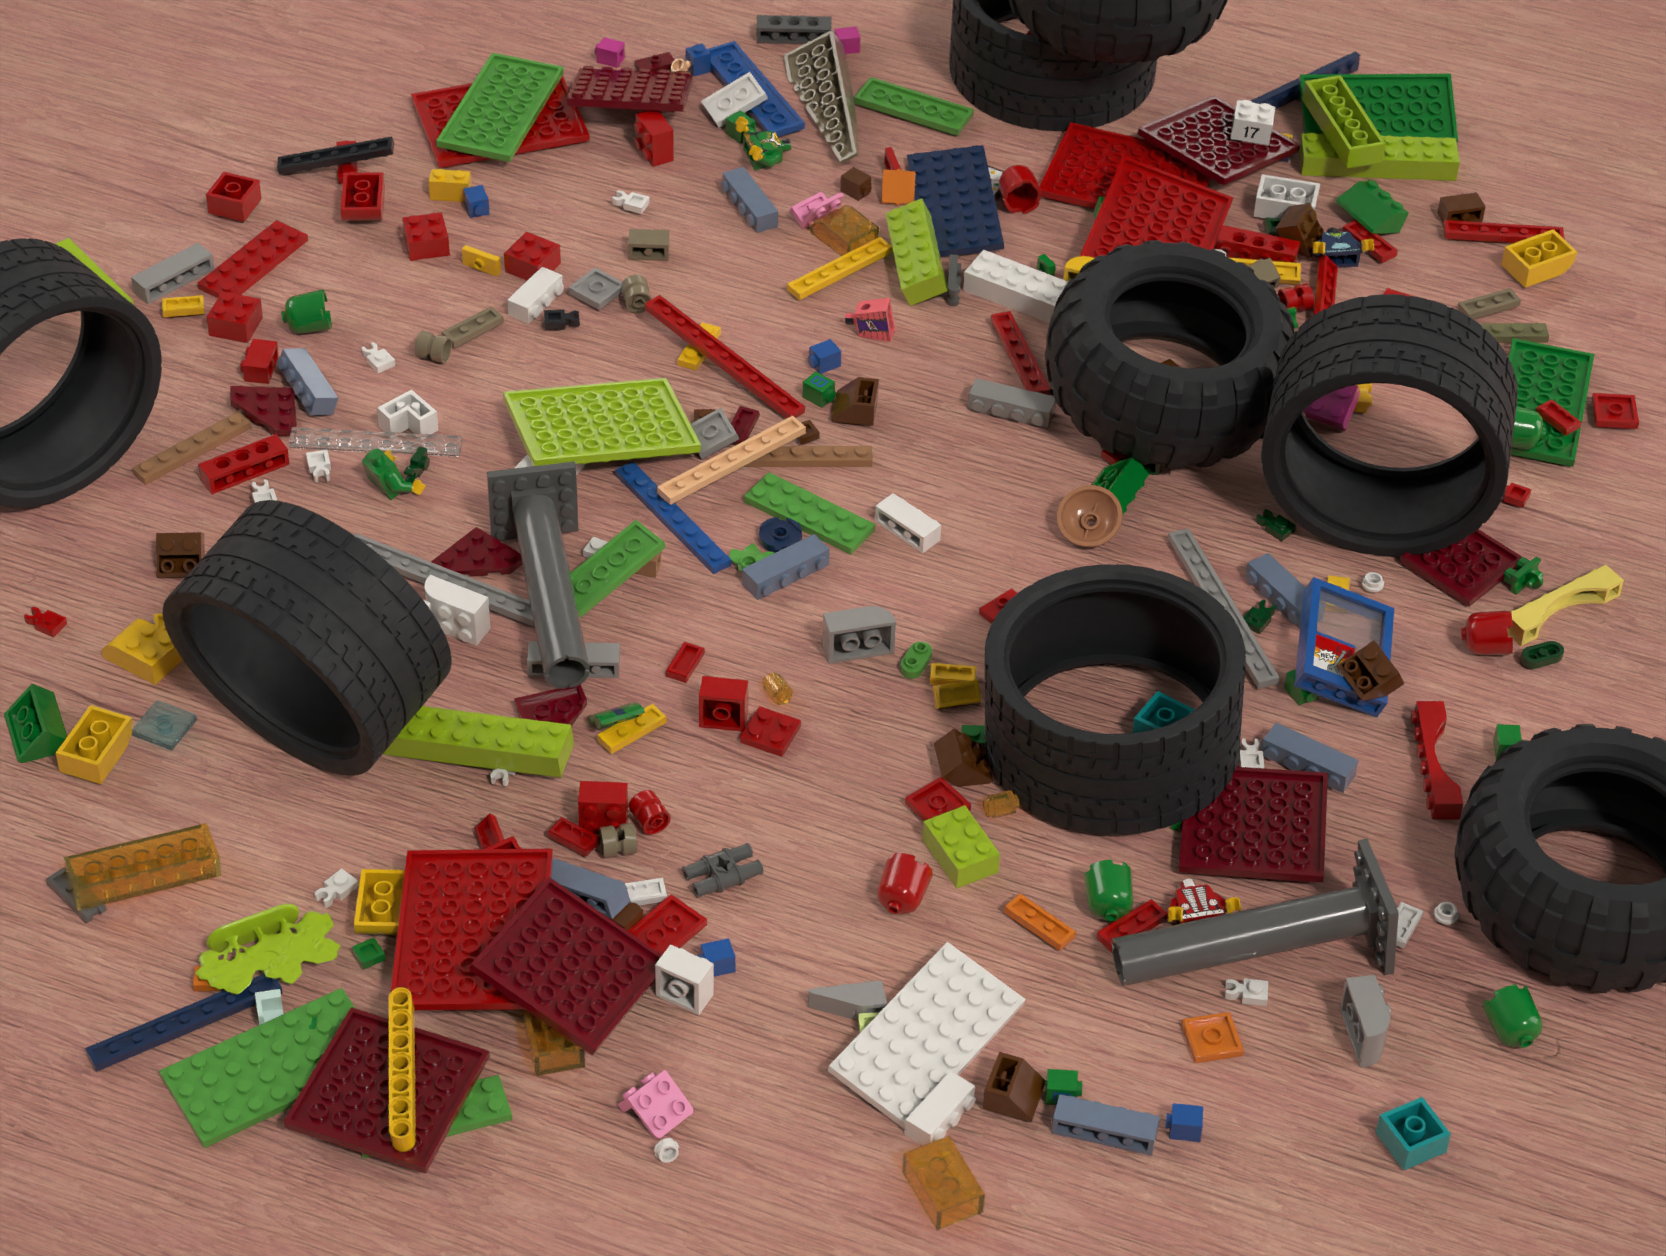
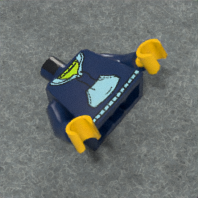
[1311,228,1374,268]

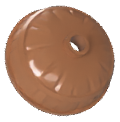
[1057,485,1122,547]

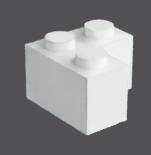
[377,390,438,439]

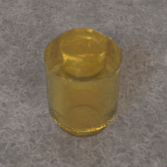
[762,672,793,705]
[983,790,1019,818]

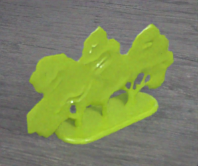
[195,903,340,994]

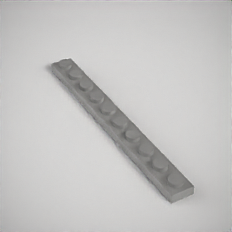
[1168,528,1280,689]
[354,533,535,627]

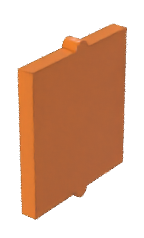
[881,169,915,206]

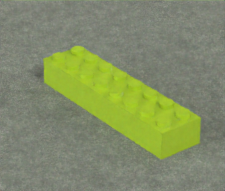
[1299,133,1460,181]
[383,706,574,778]

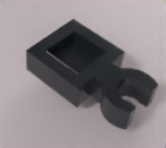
[544,309,580,330]

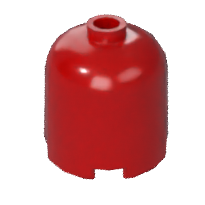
[999,165,1042,214]
[1461,610,1513,655]
[877,853,933,914]

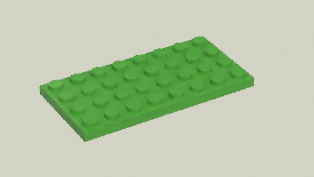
[437,52,564,162]
[159,988,355,1148]

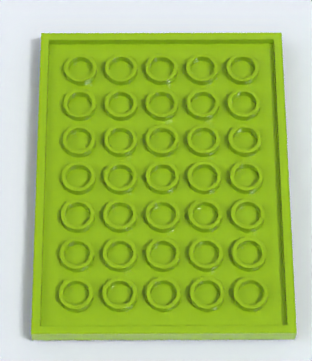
[503,378,701,466]

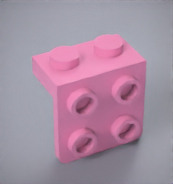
[789,192,844,229]
[617,1070,693,1139]

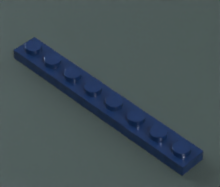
[1250,51,1360,109]
[85,974,283,1072]

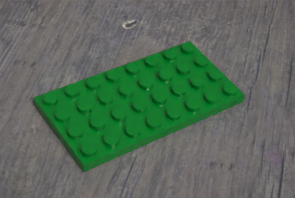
[1299,73,1458,143]
[1509,338,1595,467]

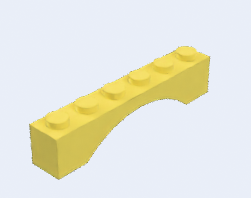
[1508,565,1624,646]

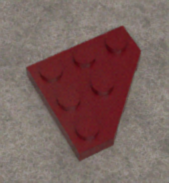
[230,386,297,436]
[431,527,523,577]
[514,684,587,726]

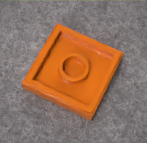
[1181,1012,1244,1063]

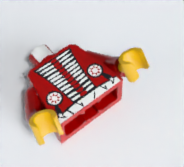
[1166,879,1242,924]

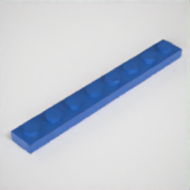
[615,461,731,574]

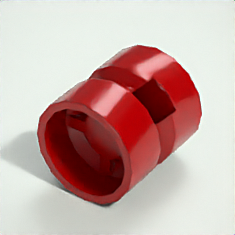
[1277,284,1314,312]
[629,790,671,835]

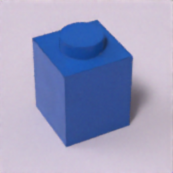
[685,43,711,77]
[463,185,490,218]
[808,339,841,374]
[697,938,736,977]
[1165,1103,1203,1142]

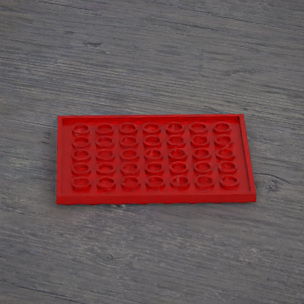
[411,76,590,168]
[1040,123,1211,209]
[1080,156,1234,258]
[390,848,553,1011]

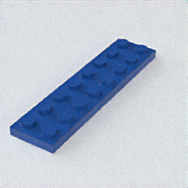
[707,41,805,137]

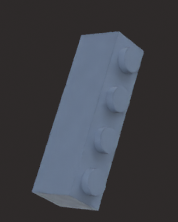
[720,167,778,233]
[277,348,338,415]
[742,534,830,600]
[1245,553,1325,629]
[1261,723,1359,793]
[552,858,630,919]
[1052,1094,1160,1156]

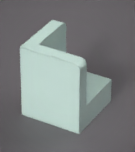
[255,989,283,1025]

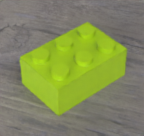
[922,806,1000,889]

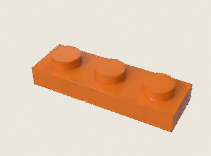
[1004,893,1076,951]

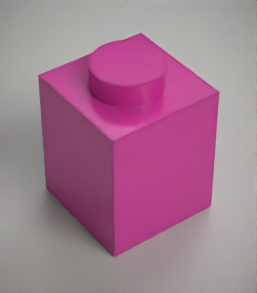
[835,26,861,54]
[595,37,625,68]

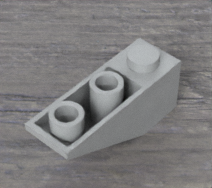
[808,980,887,1021]

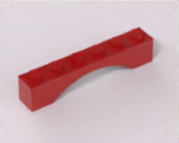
[1411,701,1464,819]

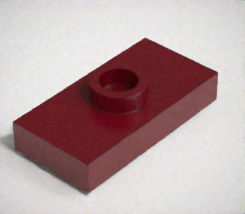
[634,52,675,72]
[731,406,760,446]

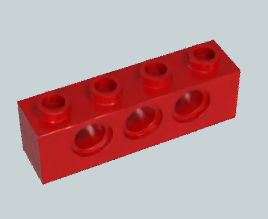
[1216,225,1301,263]
[198,434,290,495]

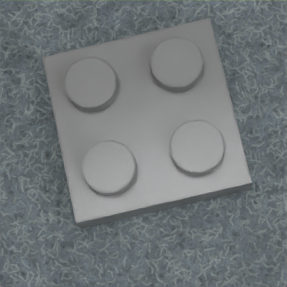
[568,267,623,310]
[691,408,739,459]

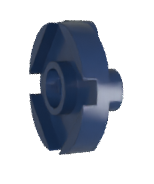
[759,517,802,553]

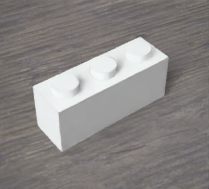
[507,267,564,324]
[875,493,941,553]
[905,1071,976,1150]

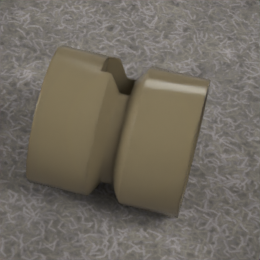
[622,275,652,313]
[414,330,452,363]
[599,823,637,858]

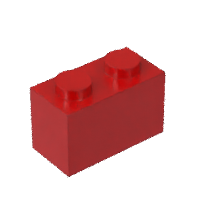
[240,339,279,384]

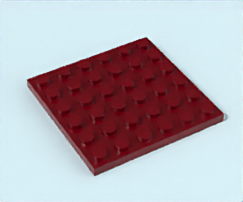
[567,66,693,112]
[1137,96,1300,185]
[1179,767,1328,883]
[468,877,662,1056]
[283,1007,490,1174]

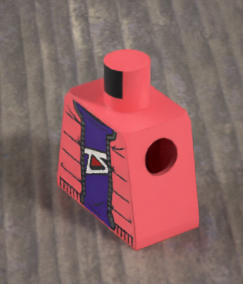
[845,298,895,341]

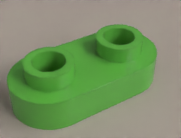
[900,642,932,679]

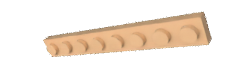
[657,416,806,505]

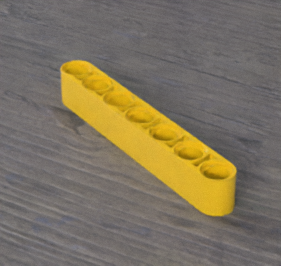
[389,987,416,1152]

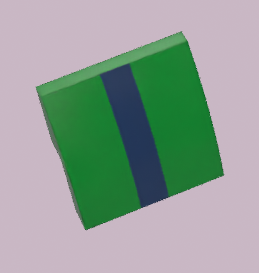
[587,702,645,730]

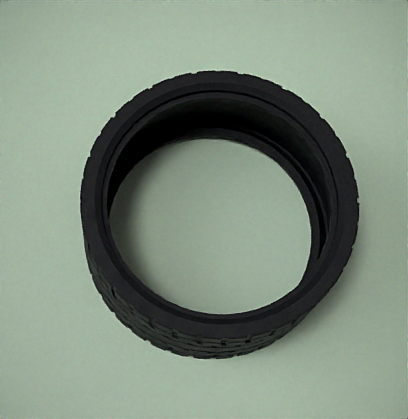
[949,0,1157,131]
[0,238,162,508]
[1261,294,1518,556]
[163,500,452,776]
[984,564,1246,835]

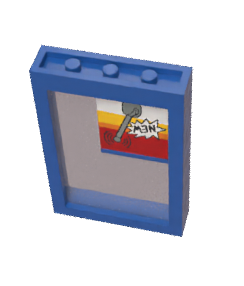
[1294,577,1394,717]

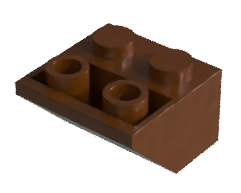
[1276,203,1324,258]
[832,377,879,426]
[156,532,205,578]
[1337,640,1405,701]
[934,729,993,787]
[983,1052,1046,1123]

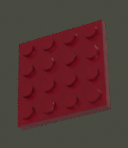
[1400,529,1522,607]

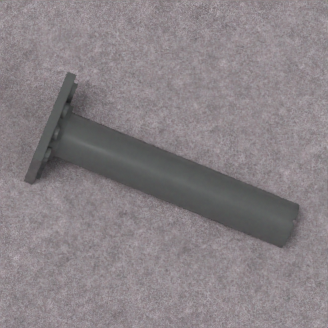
[487,461,590,689]
[1112,838,1399,986]

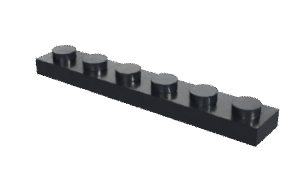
[277,136,394,175]

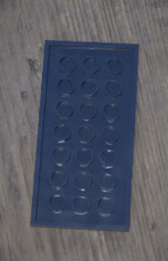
[907,145,1004,257]

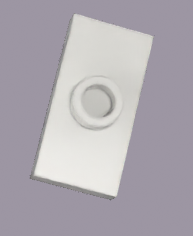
[625,878,667,905]
[1396,902,1424,949]

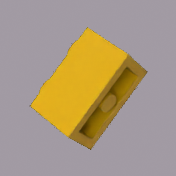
[429,169,472,202]

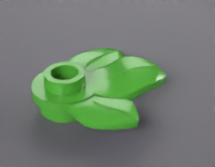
[730,543,774,573]

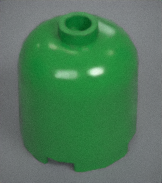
[281,289,332,334]
[1512,406,1546,450]
[1084,860,1133,921]
[1482,984,1543,1048]

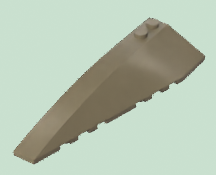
[784,30,859,164]

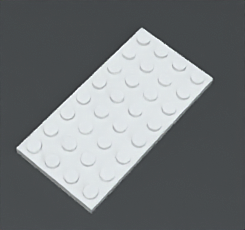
[828,942,1026,1129]

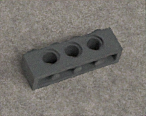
[757,15,832,44]

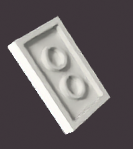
[701,72,768,128]

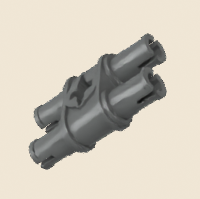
[682,843,763,898]

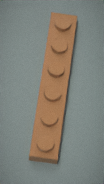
[132,411,251,485]
[745,446,873,467]

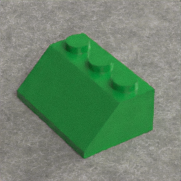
[1336,180,1409,234]
[1092,456,1149,515]
[4,684,67,763]

